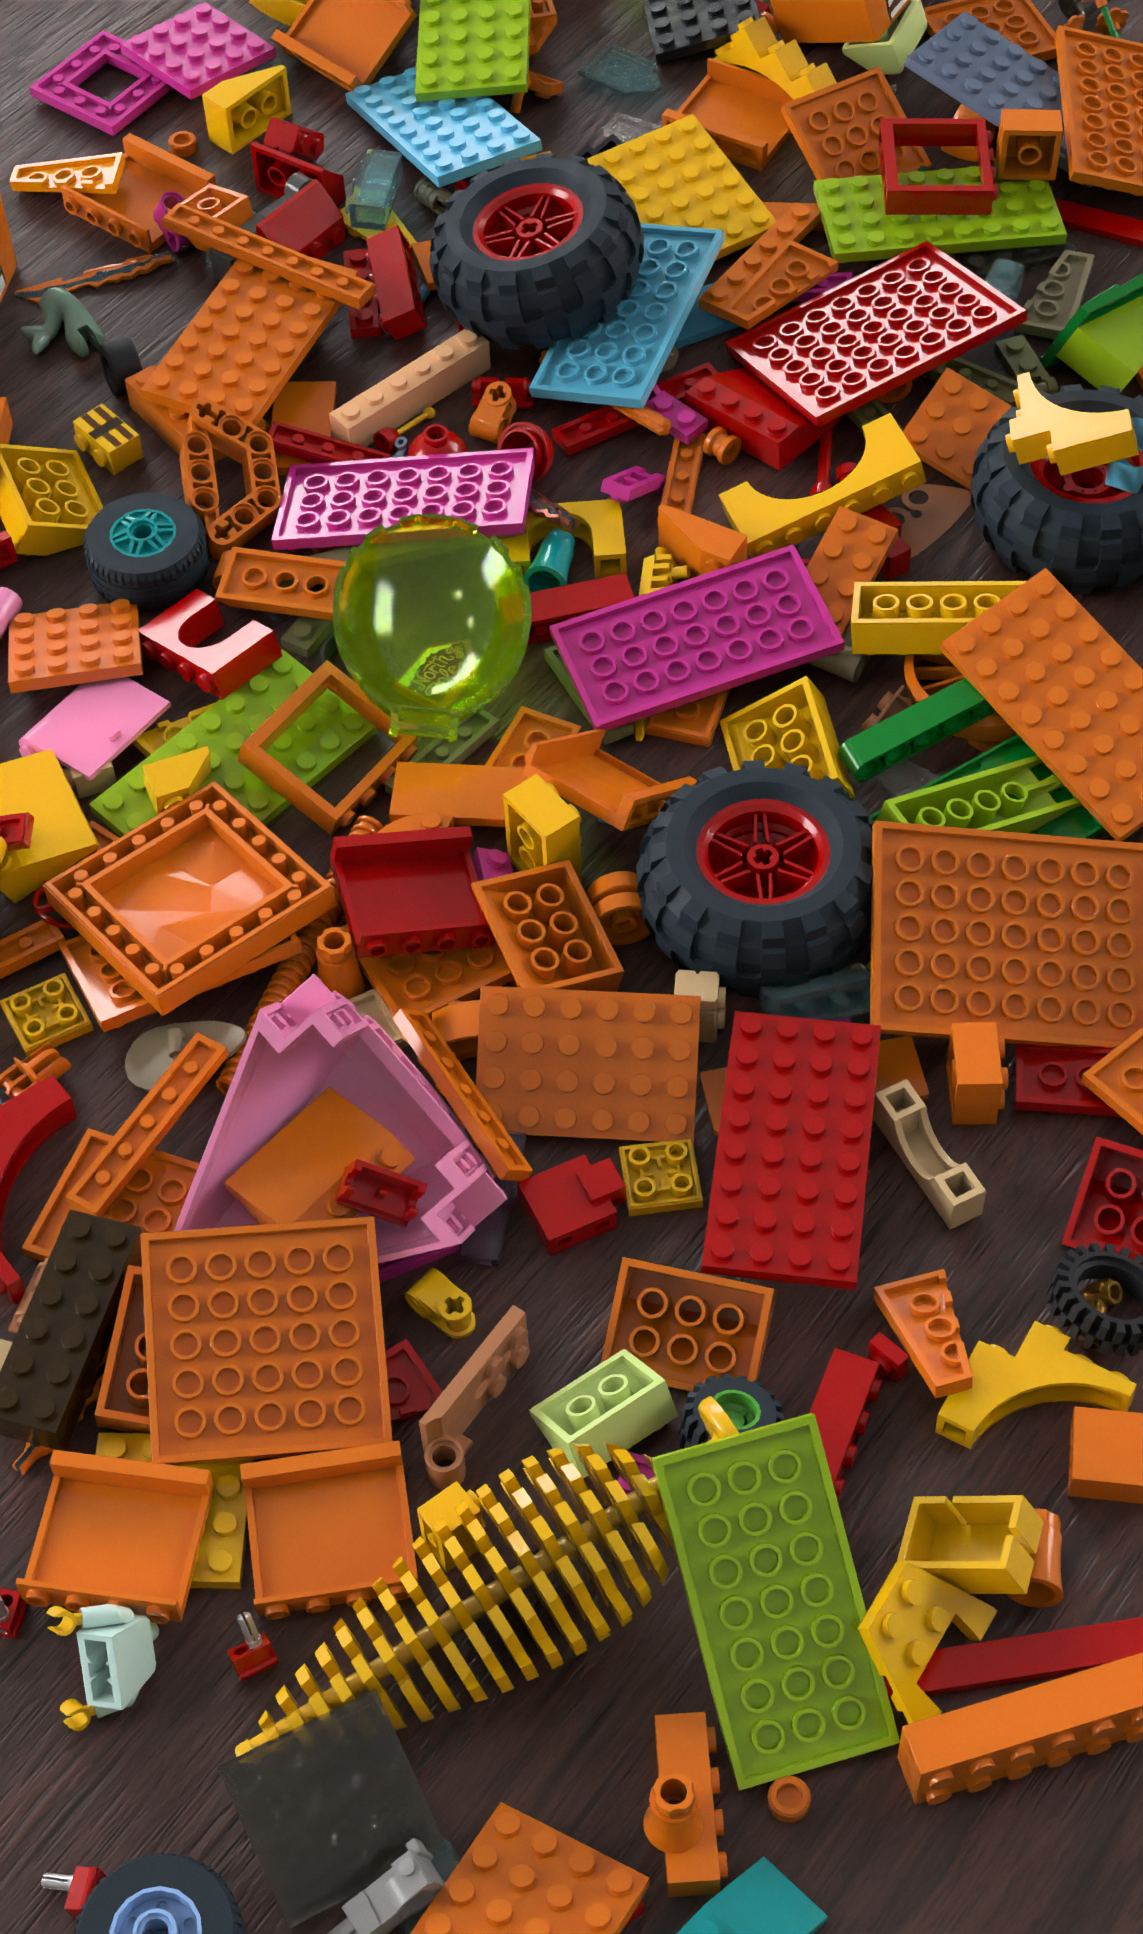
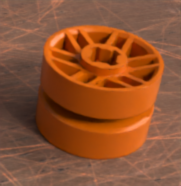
[587,871,651,945]

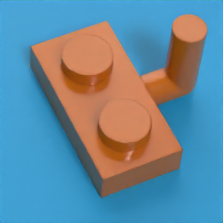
[509,71,564,113]

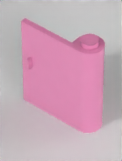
[19,677,171,781]

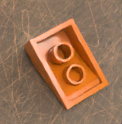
[658,503,747,580]

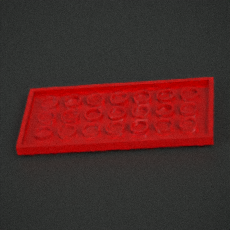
[701,1011,881,1290]

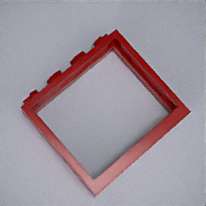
[878,118,998,215]

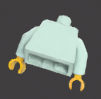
[47,1604,159,1731]

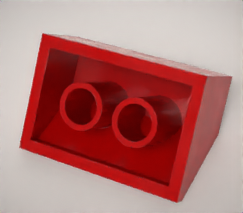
[250,141,346,207]
[255,179,346,260]

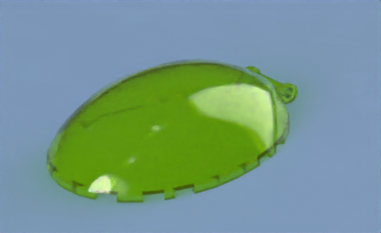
[333,514,532,743]

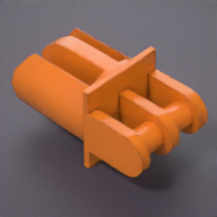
[0,1042,72,1098]

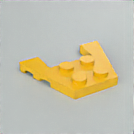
[858,1562,997,1724]

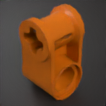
[468,381,517,444]

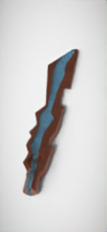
[528,488,579,531]

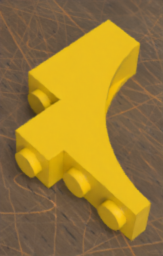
[1005,372,1139,475]
[935,1321,1137,1450]

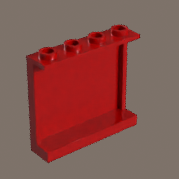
[330,826,496,958]

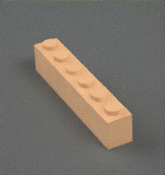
[329,329,491,447]

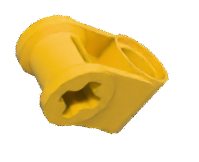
[404,1268,476,1339]

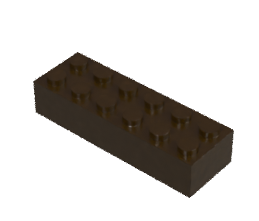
[0,1210,143,1451]

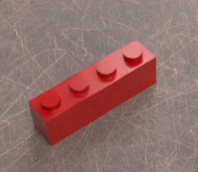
[365,225,427,341]
[500,573,635,648]
[809,1348,884,1502]

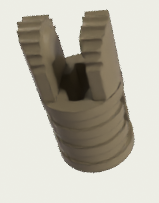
[413,177,453,215]

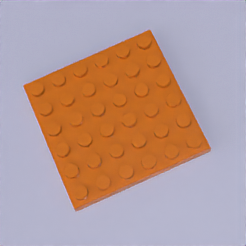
[140,1216,393,1466]

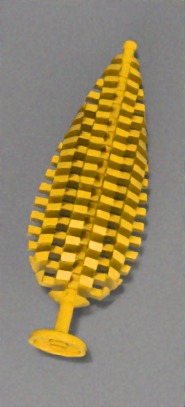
[235,1396,739,1768]

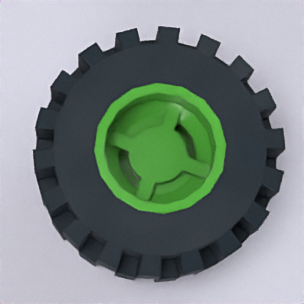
[679,1374,784,1449]

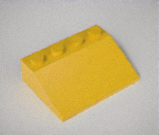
[0,444,104,556]
[720,676,855,799]
[0,749,100,903]

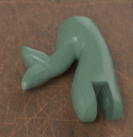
[21,287,106,358]

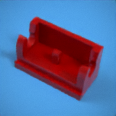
[335,1159,427,1227]

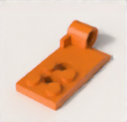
[212,547,357,622]

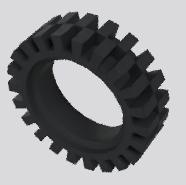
[1047,1243,1143,1357]

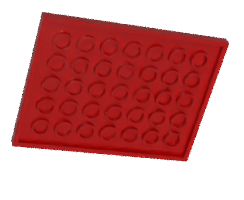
[725,241,1028,428]

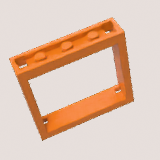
[237,660,420,835]

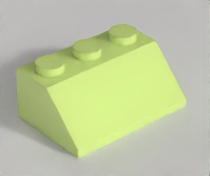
[842,0,928,76]
[529,1348,678,1479]

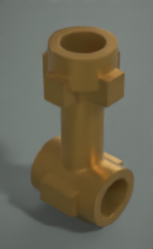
[1078,1278,1123,1351]

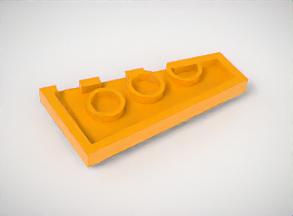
[9,152,126,194]

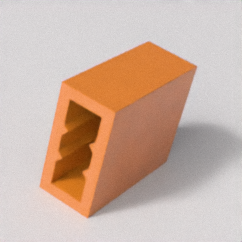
[1068,1406,1143,1504]

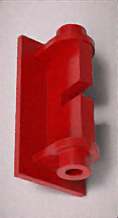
[472,376,534,409]

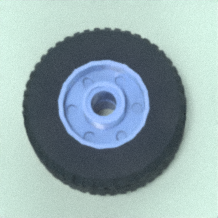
[74,1852,246,1934]

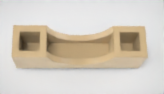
[873,1079,986,1229]

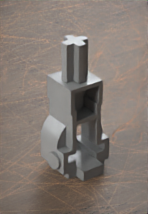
[327,1838,445,1934]

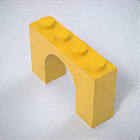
[497,499,627,584]

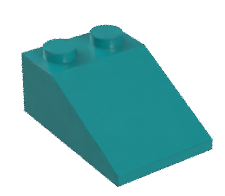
[677,1856,828,1934]

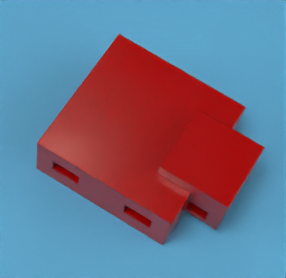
[517,1154,626,1256]

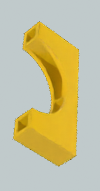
[719,413,926,559]

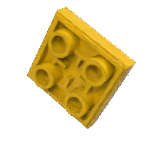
[0,973,94,1057]
[619,1139,703,1216]

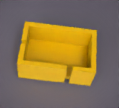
[897,1495,1044,1594]

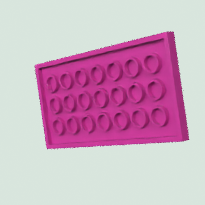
[271,447,536,551]
[549,544,845,731]

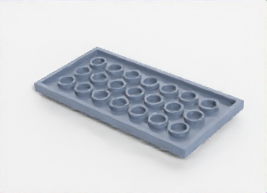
[904,12,1093,188]

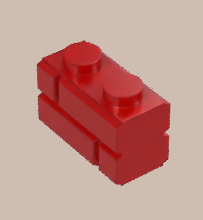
[263,117,325,162]

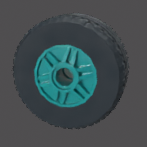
[83,493,209,612]

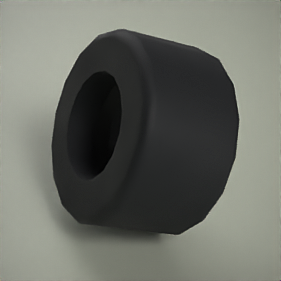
[99,336,143,396]

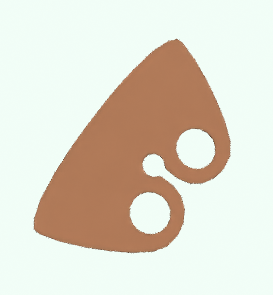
[887,484,971,559]

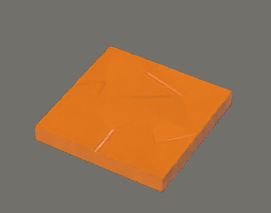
[43,781,338,1016]

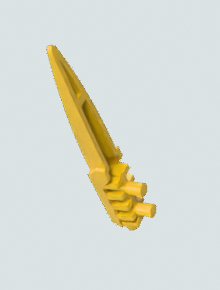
[634,547,690,741]

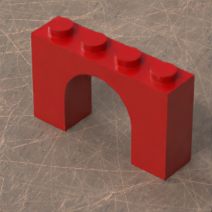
[139,589,283,700]

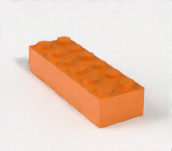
[897,1652,1143,1805]

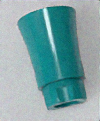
[523,529,575,593]

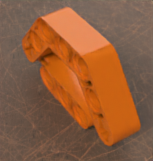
[179,398,281,560]

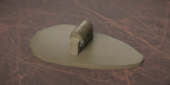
[125,1021,247,1092]

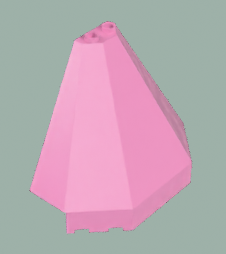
[174,974,508,1264]

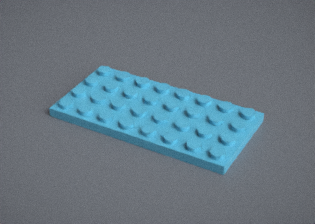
[345,67,542,188]
[529,223,725,409]

